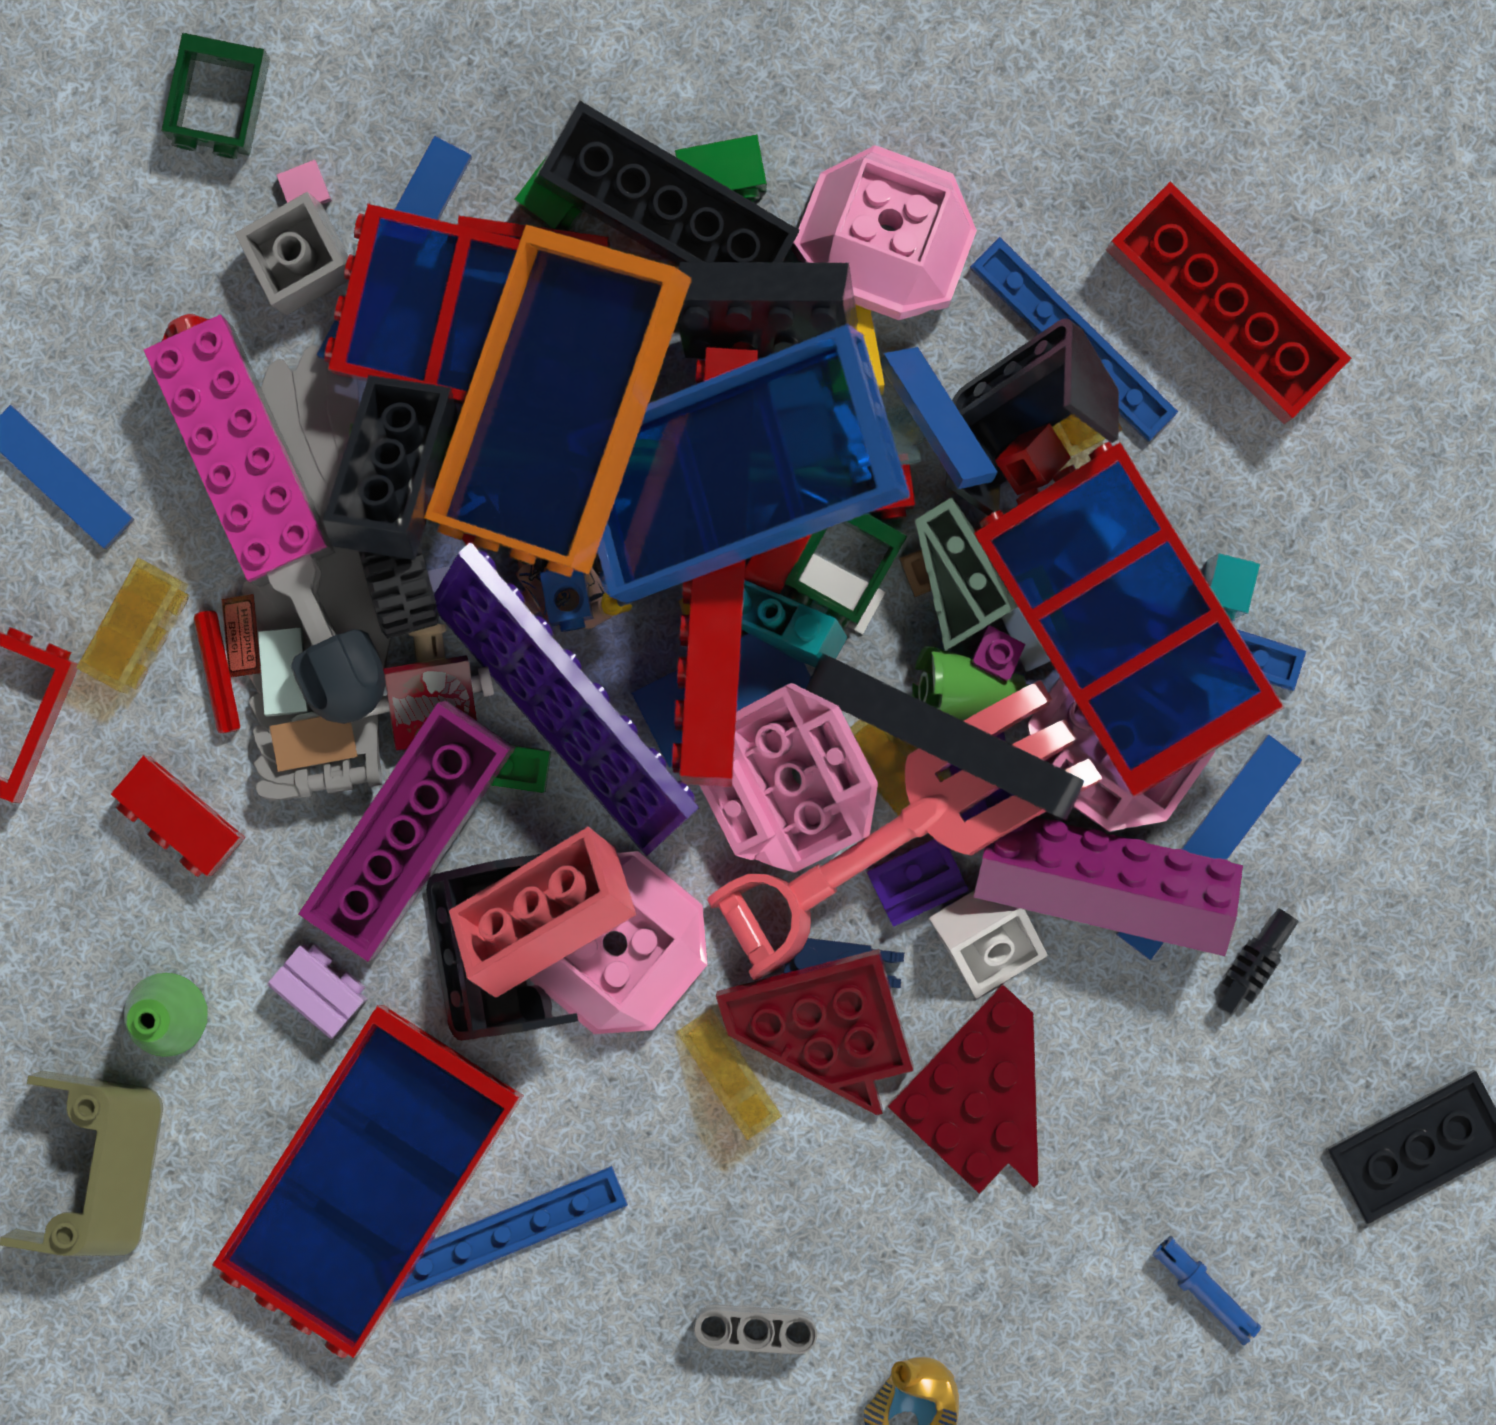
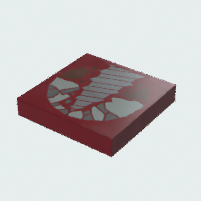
[383,655,477,751]

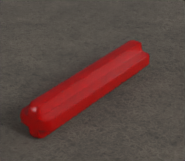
[194,610,240,734]

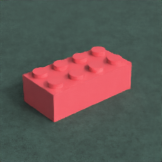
[449,827,637,998]

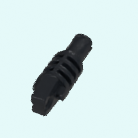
[1218,908,1299,1016]

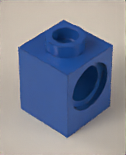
[540,570,594,632]

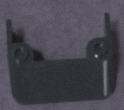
[945,319,1119,516]
[426,854,578,1041]

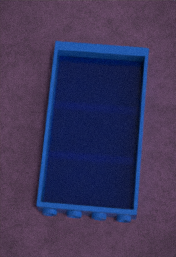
[567,324,910,604]

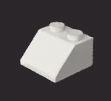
[929,890,1048,999]

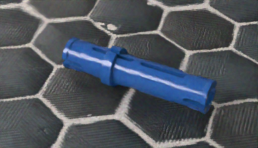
[1153,1236,1261,1345]

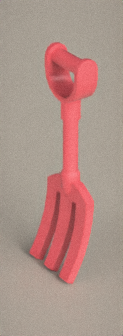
[707,680,1101,980]

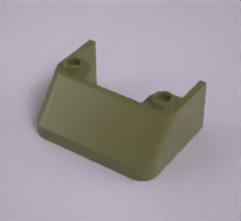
[0,1070,163,1256]

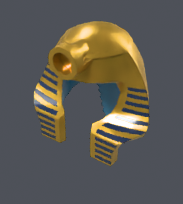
[864,1357,959,1425]

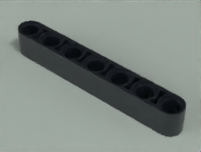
[805,653,1085,820]

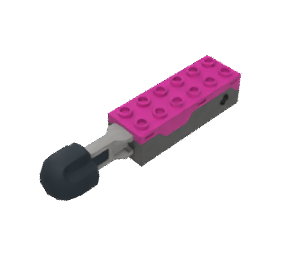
[144,313,386,724]

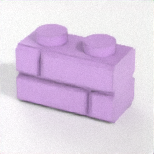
[267,944,368,1039]

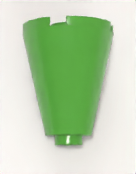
[912,646,1030,721]
[124,973,208,1057]

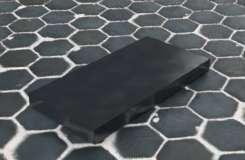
[1326,1070,1496,1224]

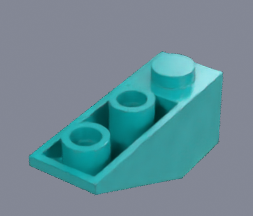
[741,580,848,668]

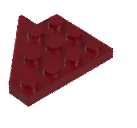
[716,949,914,1115]
[887,984,1039,1194]

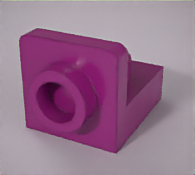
[968,625,1026,681]

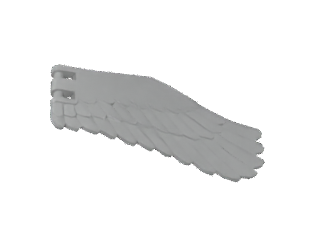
[242,345,391,801]

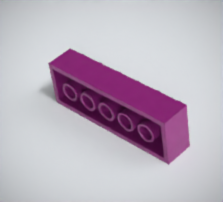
[298,700,516,962]
[974,817,1243,956]

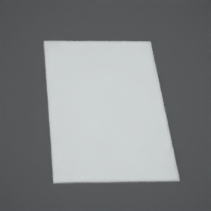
[799,554,885,634]

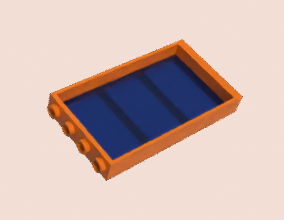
[424,225,692,577]

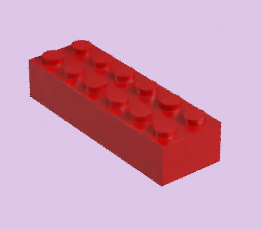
[1106,181,1352,425]

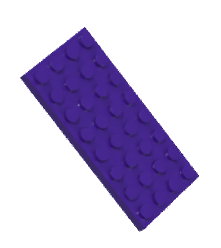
[434,543,699,856]

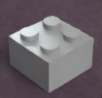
[235,192,349,316]

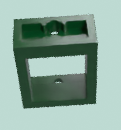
[161,33,270,159]
[784,495,907,629]

